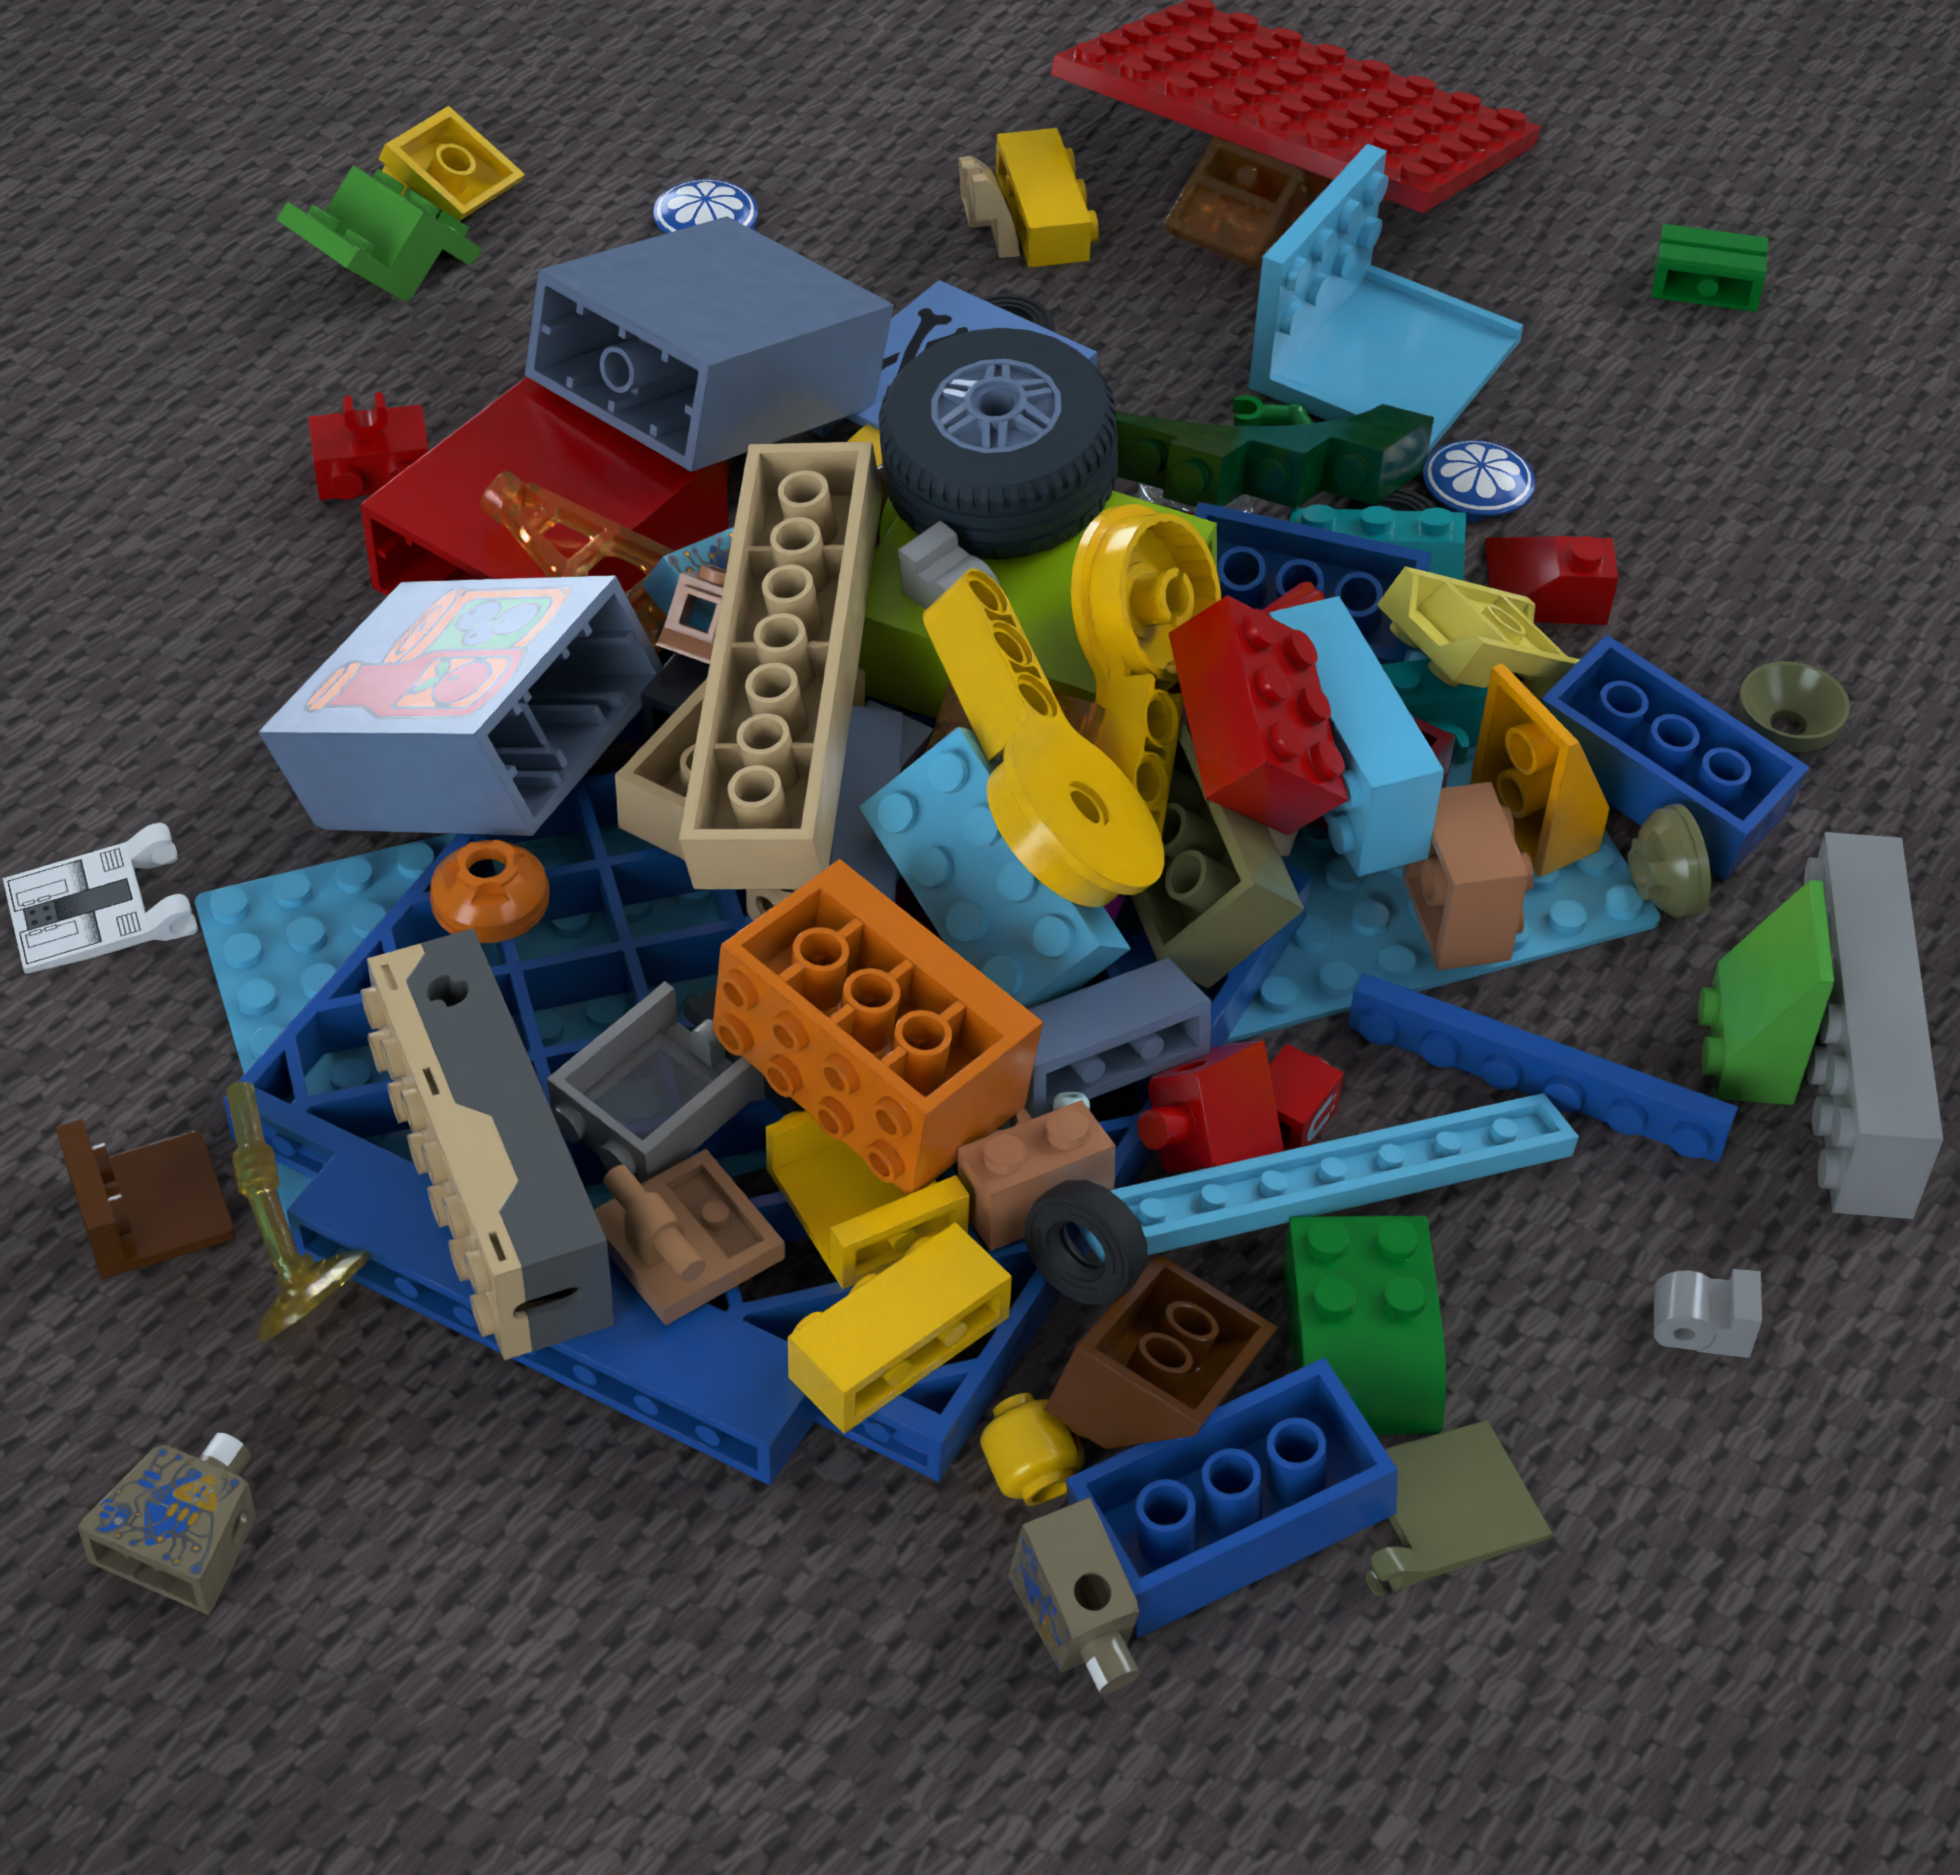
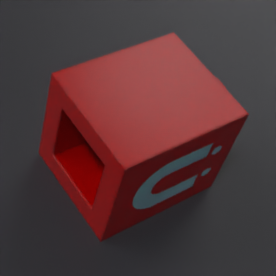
[1269,1043,1344,1151]

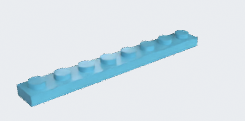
[1075,1093,1579,1263]

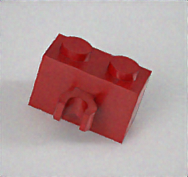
[308,392,429,500]

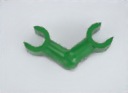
[1232,395,1313,426]

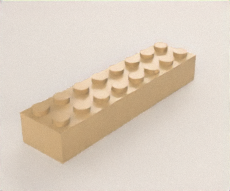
[679,442,883,889]

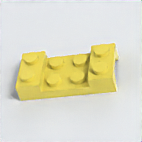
[1377,566,1581,701]

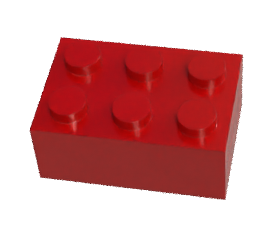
[1168,595,1349,835]

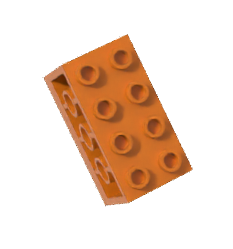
[712,859,1043,1195]

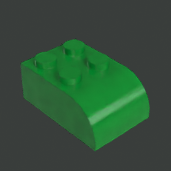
[1282,1216,1446,1435]

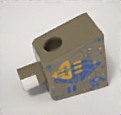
[78,1433,256,1615]
[1007,1497,1140,1694]

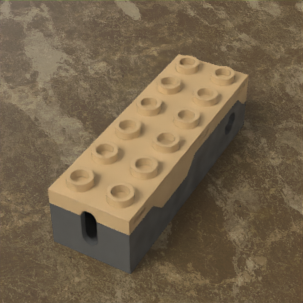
[361,928,614,1360]

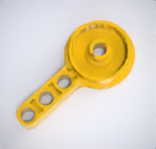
[1071,504,1221,839]
[922,569,1164,907]

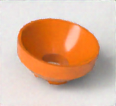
[430,839,550,943]

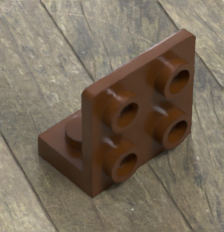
[55,1119,235,1280]

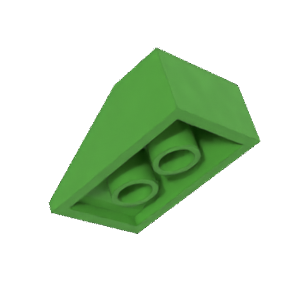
[1698,880,1834,1105]

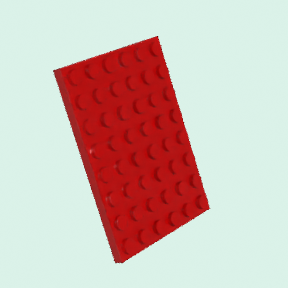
[1051,0,1541,213]

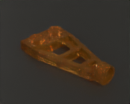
[480,471,675,654]

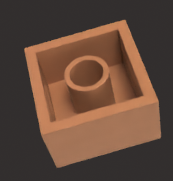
[1402,782,1534,971]

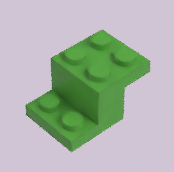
[276,165,482,301]

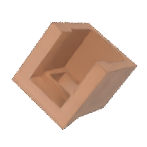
[656,564,726,664]

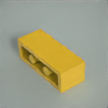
[996,128,1099,267]
[788,1222,1012,1434]

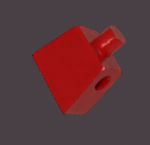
[1137,1040,1284,1173]

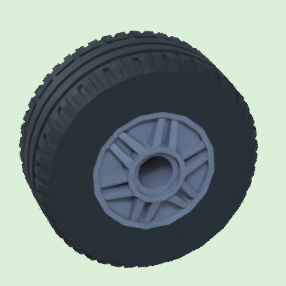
[878,328,1118,560]

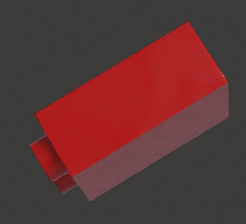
[360,377,729,614]

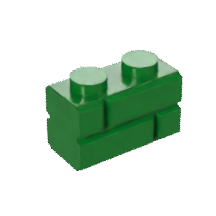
[1651,224,1768,312]

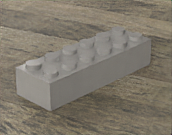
[1804,832,1943,1219]

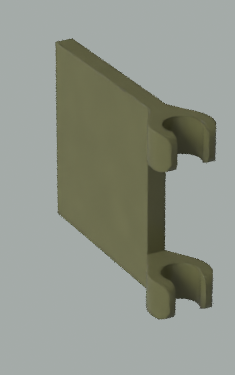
[1365,1420,1553,1596]

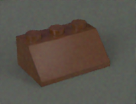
[1044,1253,1278,1449]

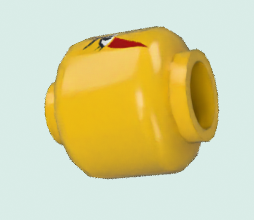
[980,1393,1085,1506]

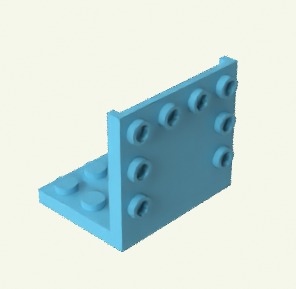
[1248,144,1523,453]

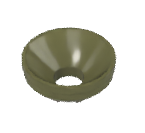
[1738,661,1850,753]
[1628,804,1711,918]

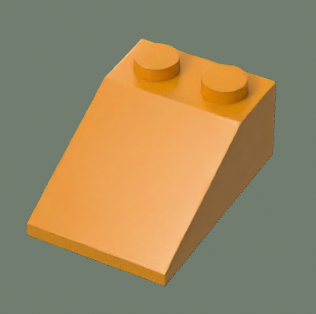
[1469,663,1610,877]

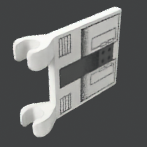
[2,823,198,974]

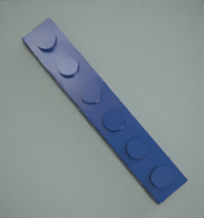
[1348,973,1738,1163]

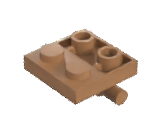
[594,1149,785,1326]

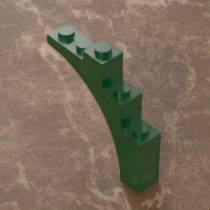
[1116,404,1434,509]

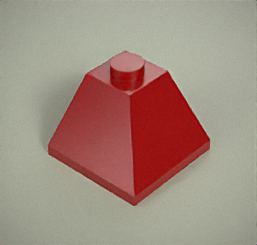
[1484,536,1618,625]

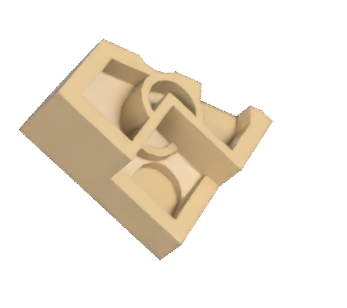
[958,156,1020,258]

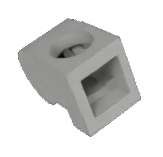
[898,521,1001,609]
[1654,1269,1762,1358]

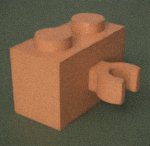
[957,1100,1116,1251]

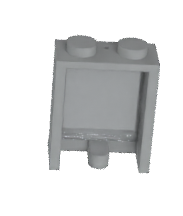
[547,981,766,1184]

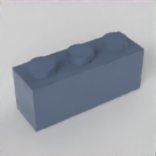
[1024,957,1211,1119]

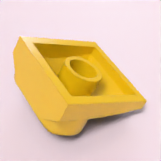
[378,106,525,221]

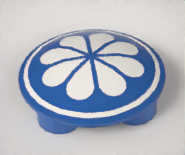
[653,179,758,234]
[1423,440,1535,522]

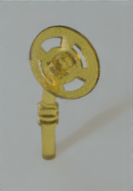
[227,1081,372,1343]

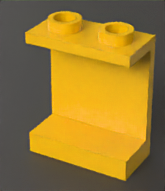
[766,1110,970,1289]

